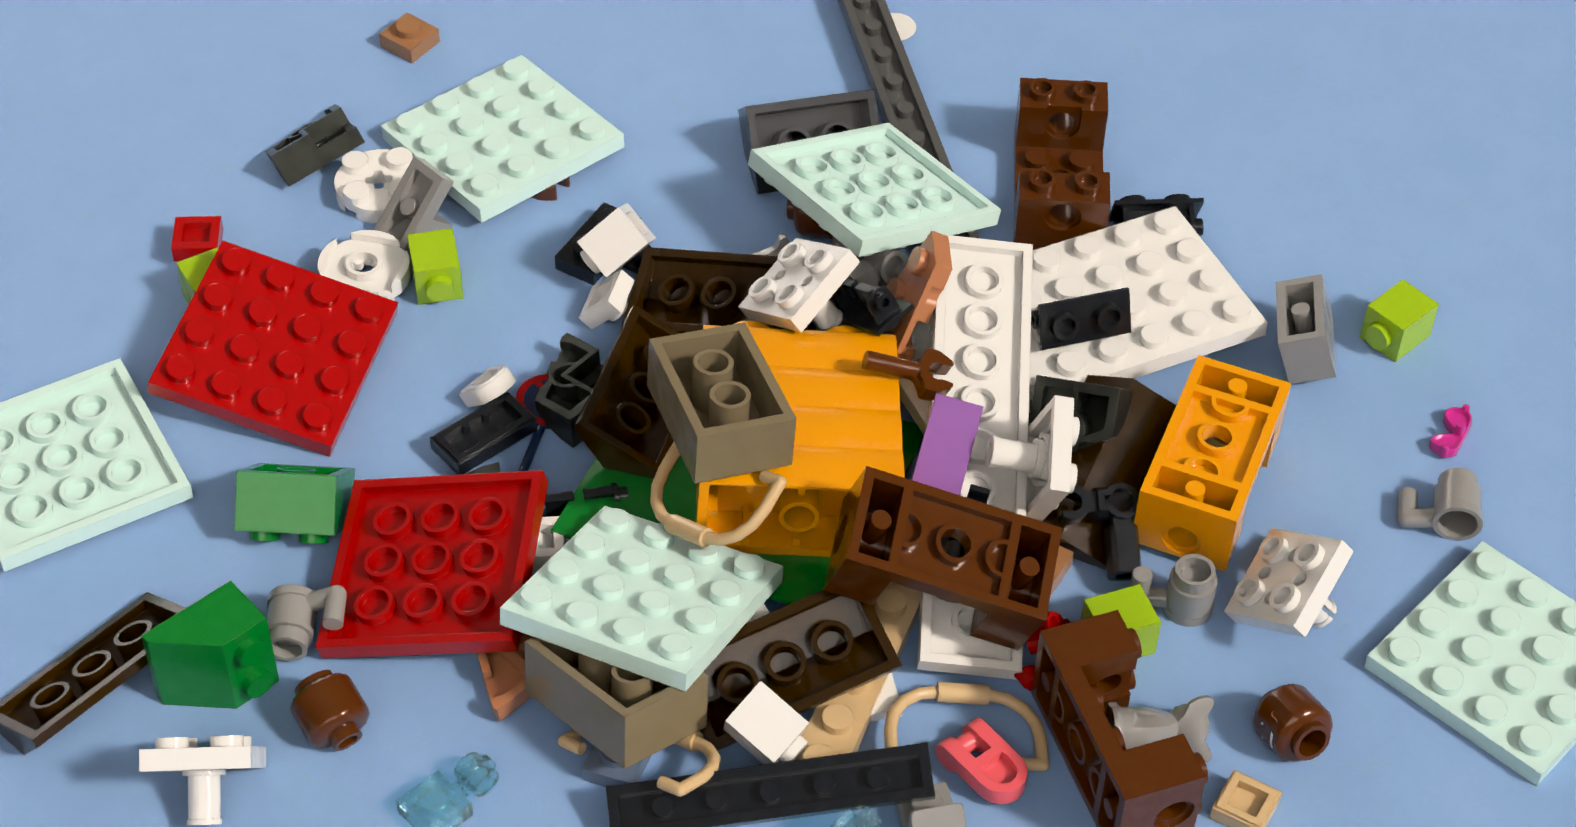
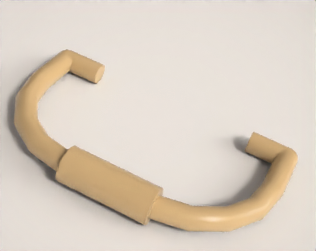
[650,441,787,548]
[884,682,1049,771]
[558,729,721,797]

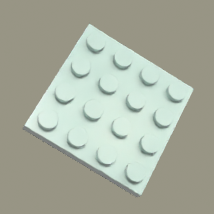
[380,55,625,223]
[748,123,1001,257]
[0,358,194,572]
[500,506,783,692]
[1364,541,1576,786]

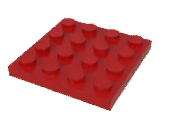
[148,241,399,457]
[315,470,548,659]

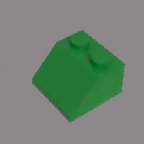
[234,463,355,544]
[141,580,279,709]

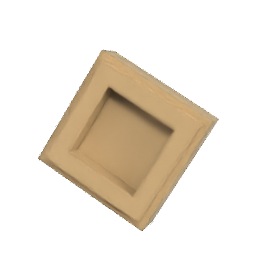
[1209,770,1283,827]

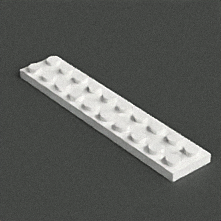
[917,234,1033,680]

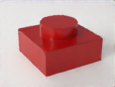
[171,216,223,262]

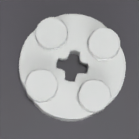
[334,147,413,223]
[317,230,411,301]

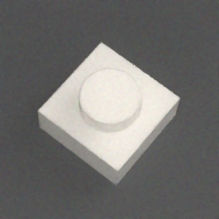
[579,269,635,329]

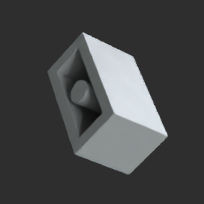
[1276,274,1336,384]

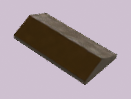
[621,247,810,333]
[573,304,680,479]
[1042,375,1176,570]
[699,590,902,751]
[0,592,186,755]

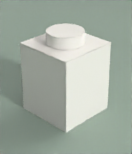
[577,203,656,278]
[723,681,809,765]

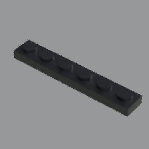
[606,742,935,827]

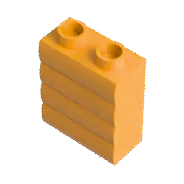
[695,321,905,557]

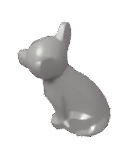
[1107,695,1214,762]

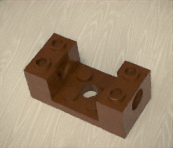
[1013,78,1111,250]
[823,466,1062,650]
[1031,610,1208,827]

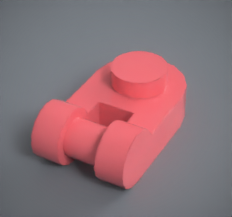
[935,718,1028,804]

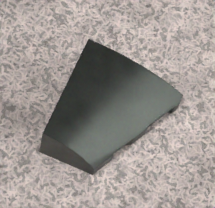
[265,104,365,186]
[535,333,603,448]
[1028,375,1134,452]

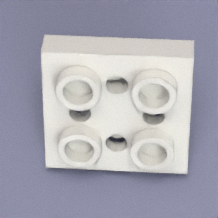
[738,238,860,333]
[985,395,1080,521]
[1224,528,1354,637]
[139,735,266,825]

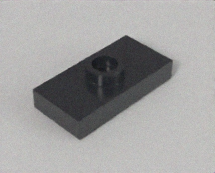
[430,392,537,475]

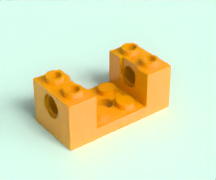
[1134,355,1291,572]

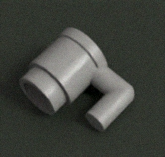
[1397,468,1483,541]
[1130,554,1218,627]
[266,584,347,661]

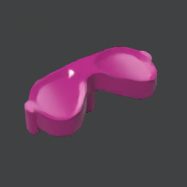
[1429,404,1472,458]

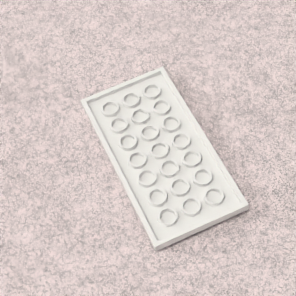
[863,206,1268,435]

